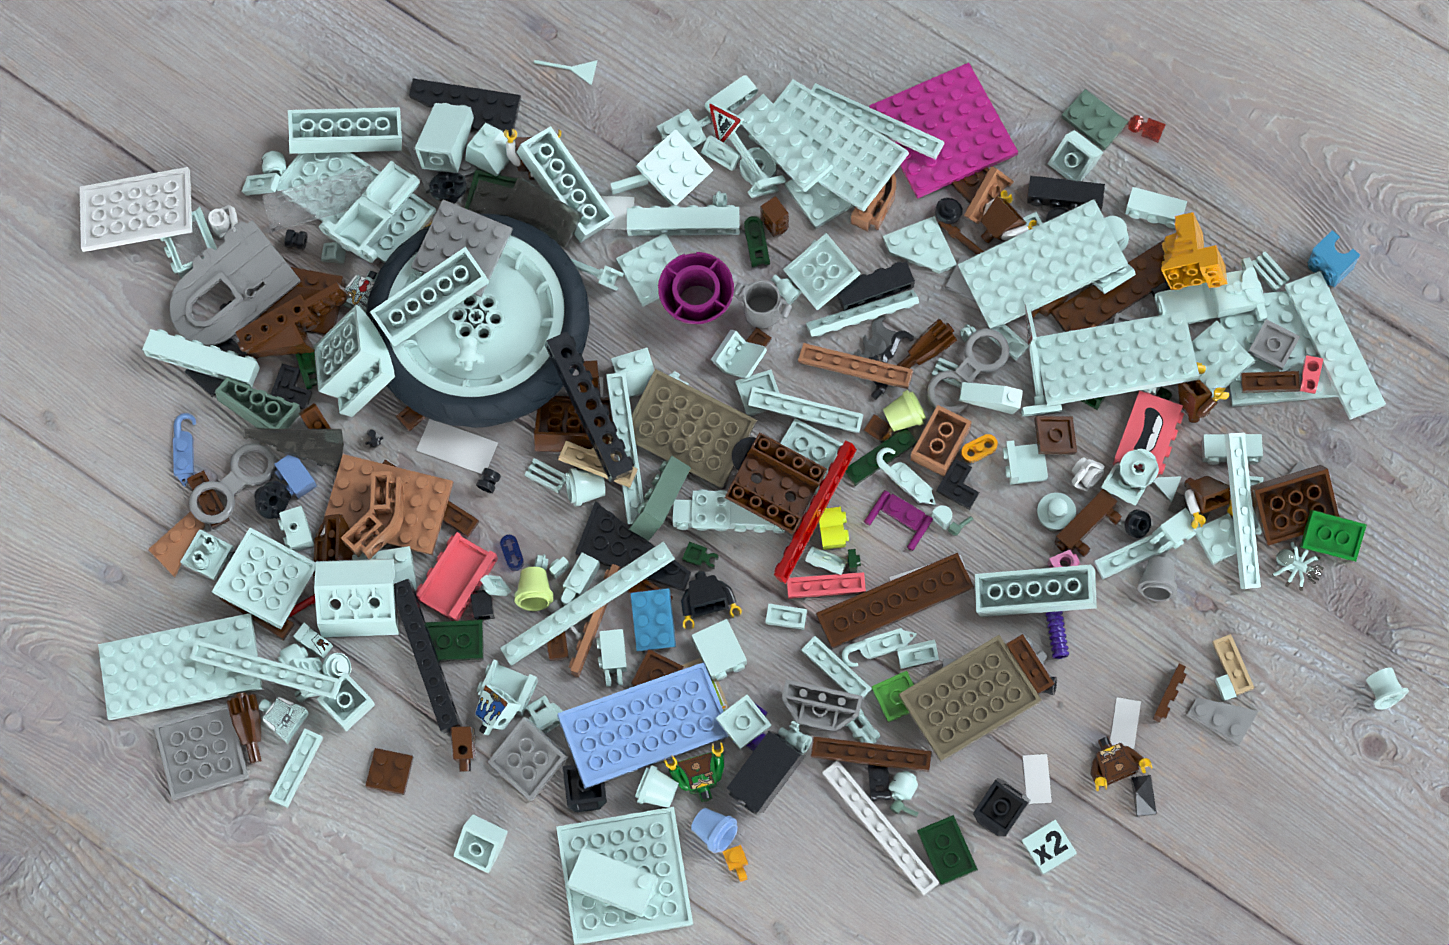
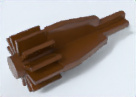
[897,319,957,369]
[227,692,262,764]

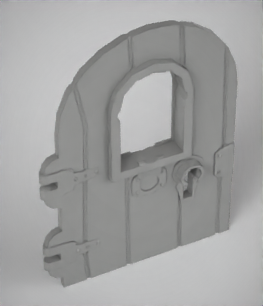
[170,220,301,346]

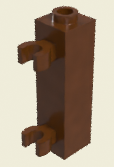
[1055,489,1122,557]

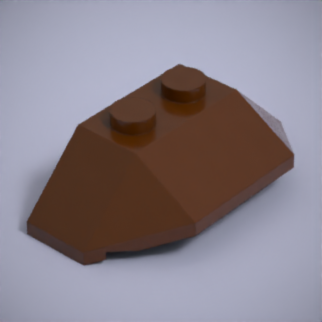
[313,514,354,578]

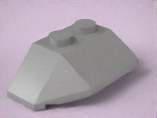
[782,679,863,732]

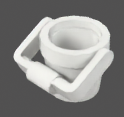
[208,205,238,239]
[1072,458,1105,491]

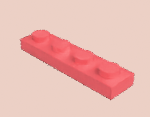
[787,572,866,599]

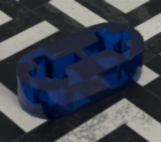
[500,534,524,571]

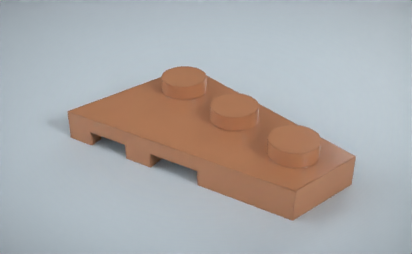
[964,166,1014,224]
[148,511,205,578]

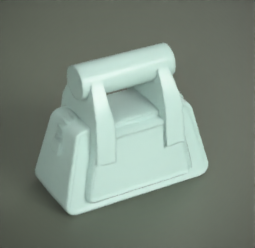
[526,695,563,734]

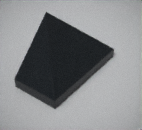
[1131,775,1157,817]

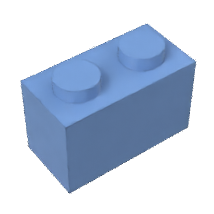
[274,452,317,499]

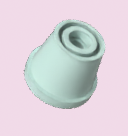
[565,468,605,507]
[635,765,679,808]

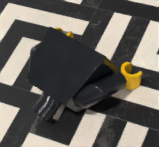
[681,571,742,629]

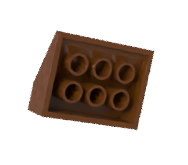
[260,267,346,335]
[534,396,612,452]
[1250,465,1339,546]

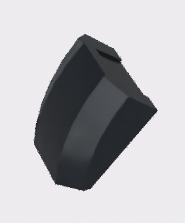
[562,765,607,813]
[973,778,1031,836]

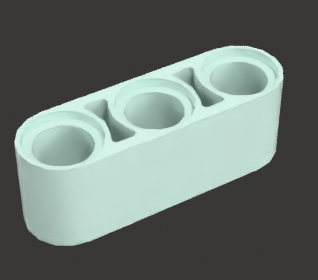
[705,75,758,114]

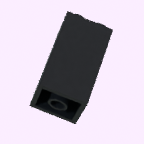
[726,731,806,813]

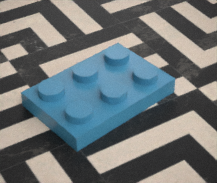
[630,588,676,651]

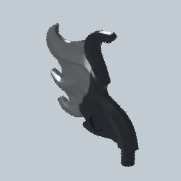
[857,316,914,400]

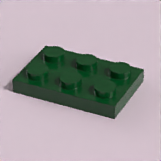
[426,620,484,661]
[917,815,978,886]

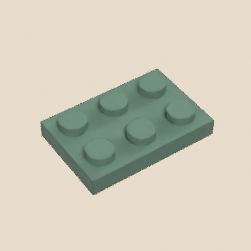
[1061,89,1128,151]

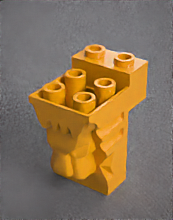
[1161,212,1228,290]

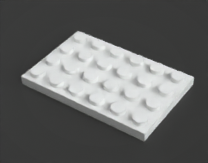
[80,167,192,252]

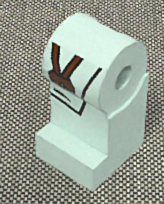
[293,623,333,659]

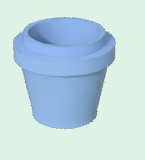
[691,808,738,853]

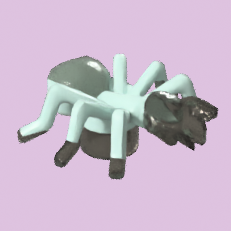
[1272,541,1324,591]

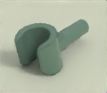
[948,516,973,536]
[890,801,918,817]

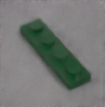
[845,428,917,486]

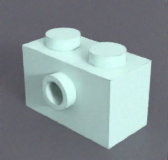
[278,506,314,552]

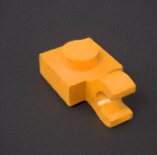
[722,845,748,882]

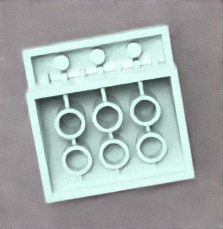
[314,305,395,417]

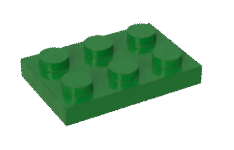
[1300,510,1367,562]

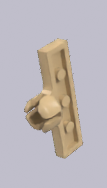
[559,439,638,488]

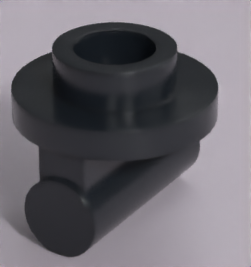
[365,429,383,447]

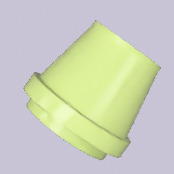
[883,390,926,432]
[514,567,553,611]

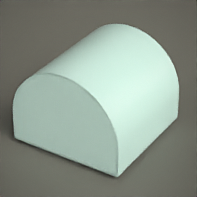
[932,505,952,530]

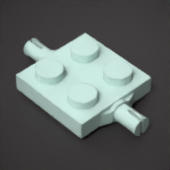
[653,109,711,149]

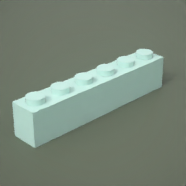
[627,205,740,236]
[142,329,260,388]
[673,499,785,533]

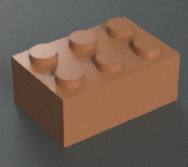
[911,405,972,477]

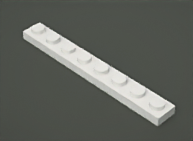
[822,761,939,896]

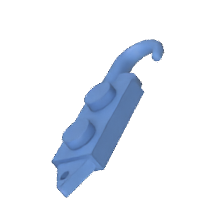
[173,413,196,487]

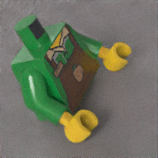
[663,742,725,802]

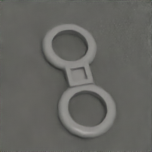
[927,328,1010,414]
[189,443,276,524]

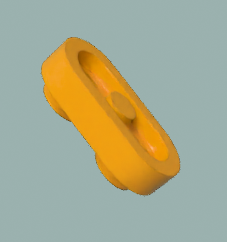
[961,434,998,463]

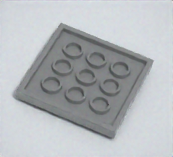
[411,200,512,297]
[154,704,249,801]

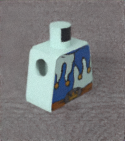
[475,685,521,735]

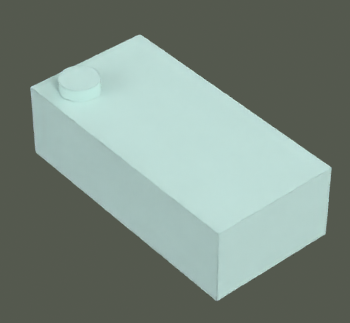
[567,847,658,917]

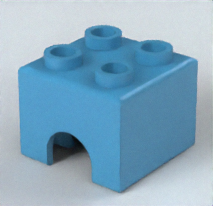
[1307,230,1360,287]

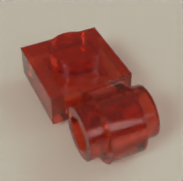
[1128,115,1166,143]

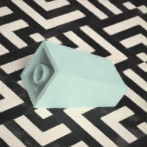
[415,103,474,173]

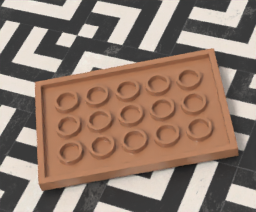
[325,454,454,555]

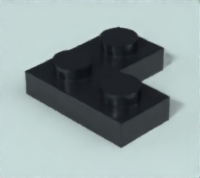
[270,363,312,410]
[936,458,980,510]

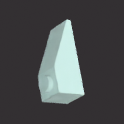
[959,382,1023,414]

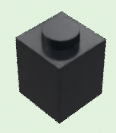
[471,590,495,621]

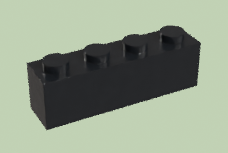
[1027,175,1105,211]
[837,261,915,311]

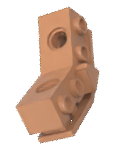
[851,173,896,231]
[341,471,404,559]

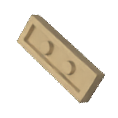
[1212,634,1255,696]

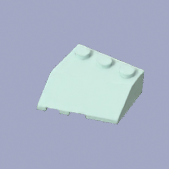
[352,546,417,607]

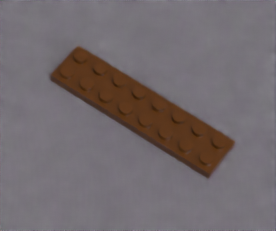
[1051,240,1165,332]
[816,552,974,649]

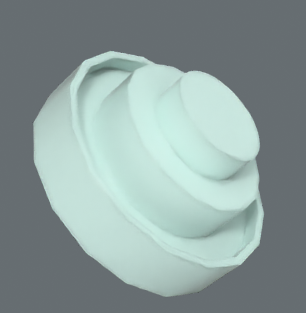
[323,653,351,679]

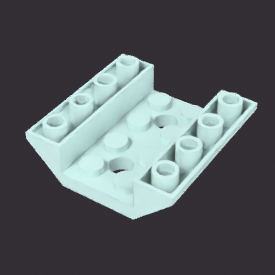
[314,559,399,637]

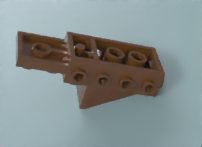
[235,282,350,359]

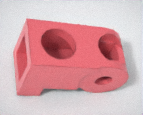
[1300,355,1323,394]

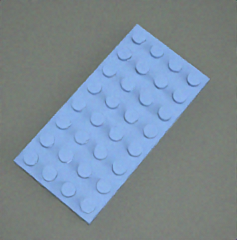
[557,662,729,788]

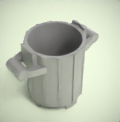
[733,280,792,329]

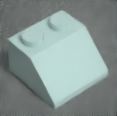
[465,123,510,176]
[1048,130,1104,181]
[611,348,654,398]
[454,815,508,873]

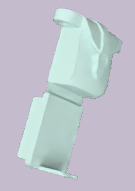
[319,161,419,263]
[1154,257,1267,324]

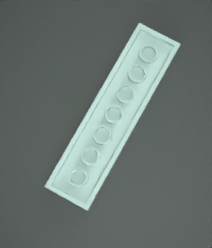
[1285,271,1386,420]

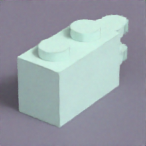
[1149,508,1200,554]
[561,553,600,606]
[596,629,627,687]

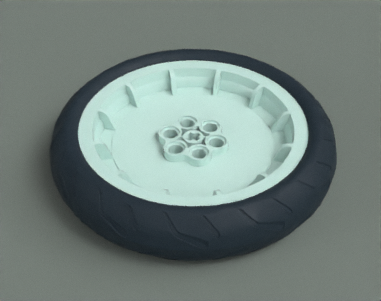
[366,214,590,428]

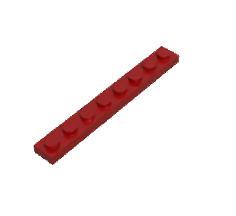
[774,440,857,584]

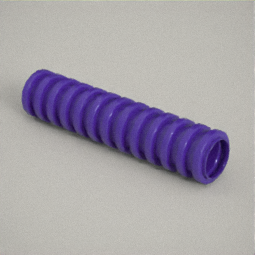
[1045,611,1069,659]

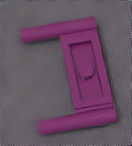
[864,490,933,551]

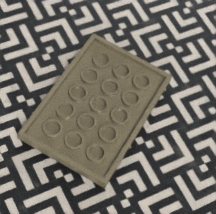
[632,369,757,489]
[899,635,1042,762]

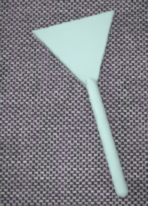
[534,60,597,86]
[1116,462,1182,502]

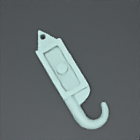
[876,448,936,506]
[842,628,917,667]

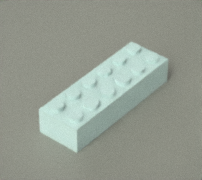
[288,107,402,154]
[516,126,615,243]
[370,247,489,347]
[975,565,1097,617]

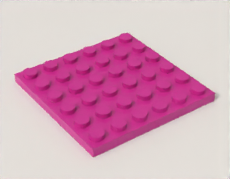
[869,63,1018,199]

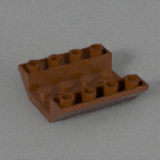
[724,432,827,535]

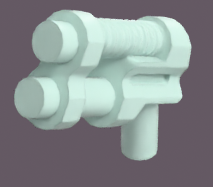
[845,709,880,744]

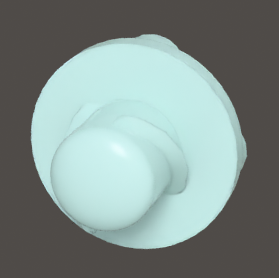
[1037,493,1076,531]

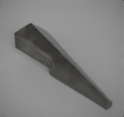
[243,429,344,472]

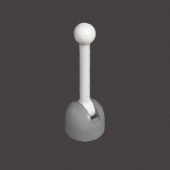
[547,598,583,640]

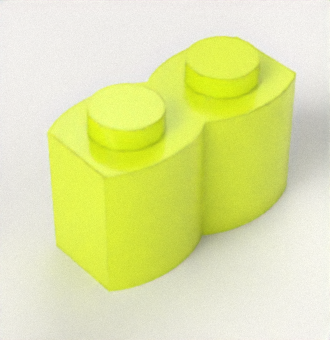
[819,506,849,550]

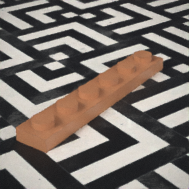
[798,343,913,389]
[569,564,620,677]

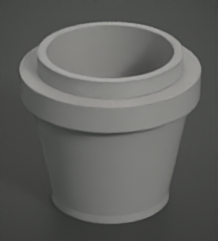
[1138,557,1178,601]

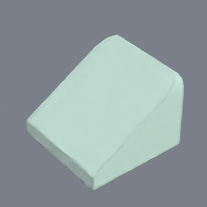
[321,242,346,264]

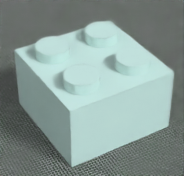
[317,672,375,732]

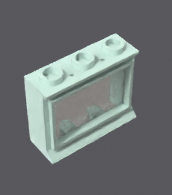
[160,207,217,278]

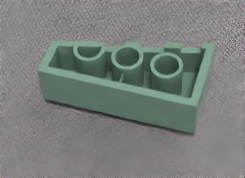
[215,377,300,441]
[629,456,691,541]

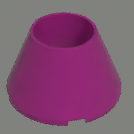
[658,252,734,324]

